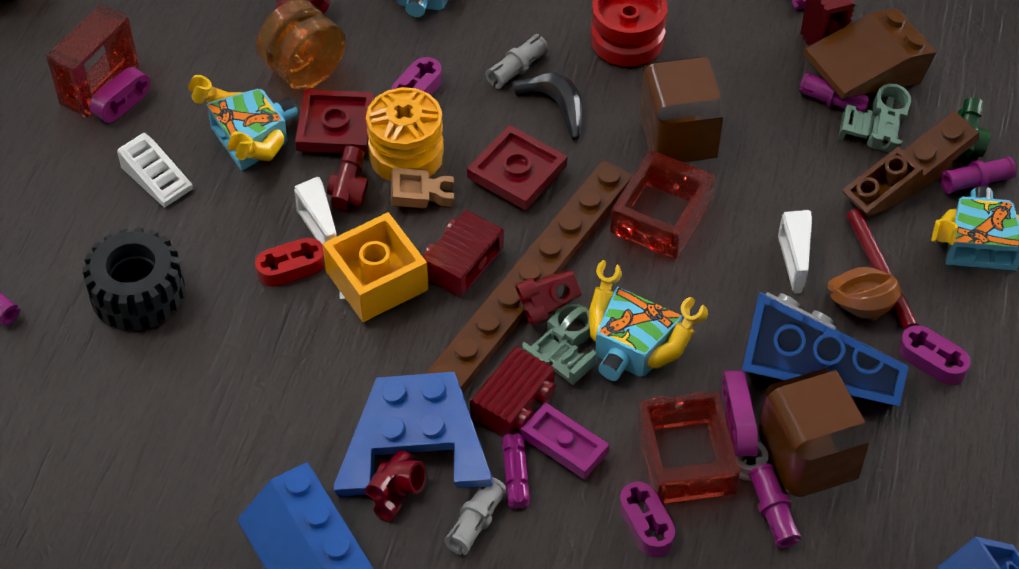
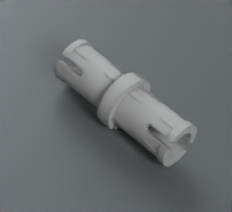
[485,34,549,89]
[444,477,507,555]

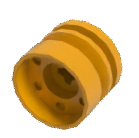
[366,87,444,182]

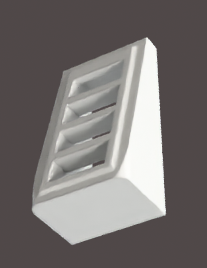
[117,133,193,208]
[294,177,337,243]
[778,210,812,294]

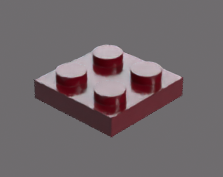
[295,89,375,155]
[467,125,568,211]

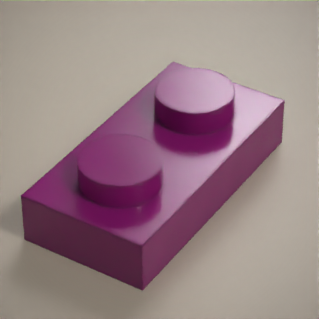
[521,402,609,480]

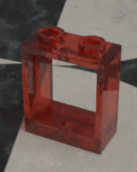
[46,4,139,118]
[610,150,716,259]
[638,391,740,504]

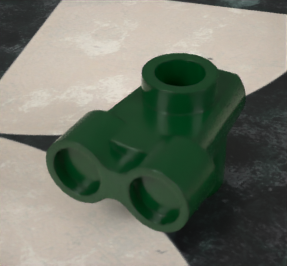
[956,98,990,161]

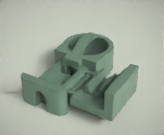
[838,83,911,153]
[522,304,597,385]

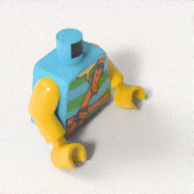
[188,75,298,171]
[931,186,1019,271]
[588,260,708,381]

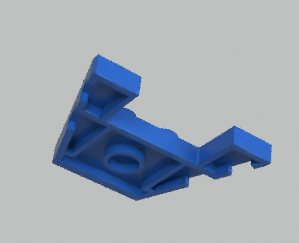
[334,372,493,496]

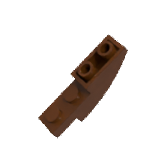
[842,111,979,216]

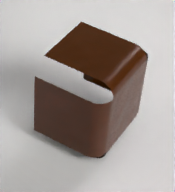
[639,57,723,165]
[758,367,870,497]

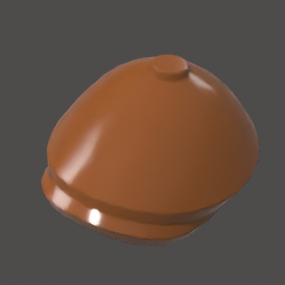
[826,267,901,320]

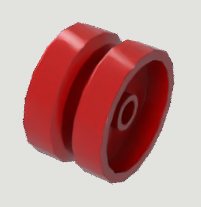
[591,0,668,67]

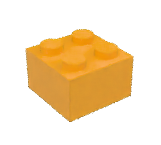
[322,212,428,322]

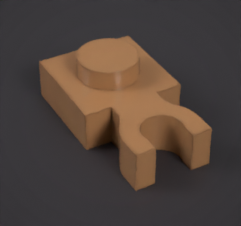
[390,168,454,209]

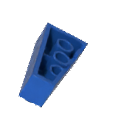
[742,292,909,406]

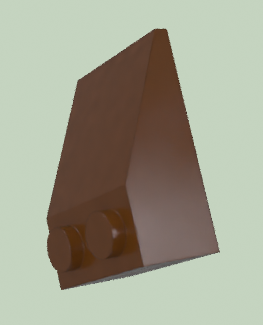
[803,8,937,99]

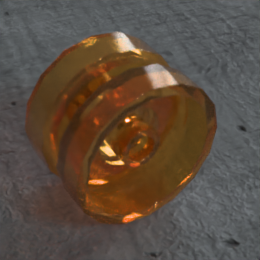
[256,0,346,90]

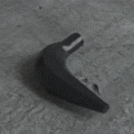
[513,72,582,141]

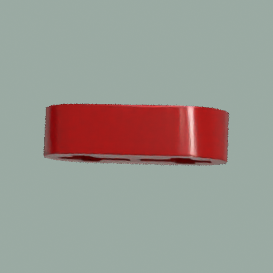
[255,238,325,287]

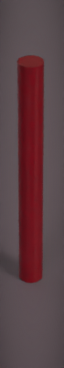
[847,209,919,330]

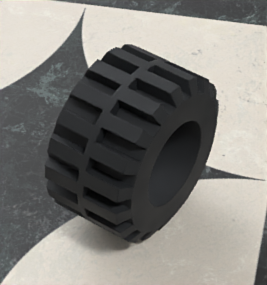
[83,228,185,331]

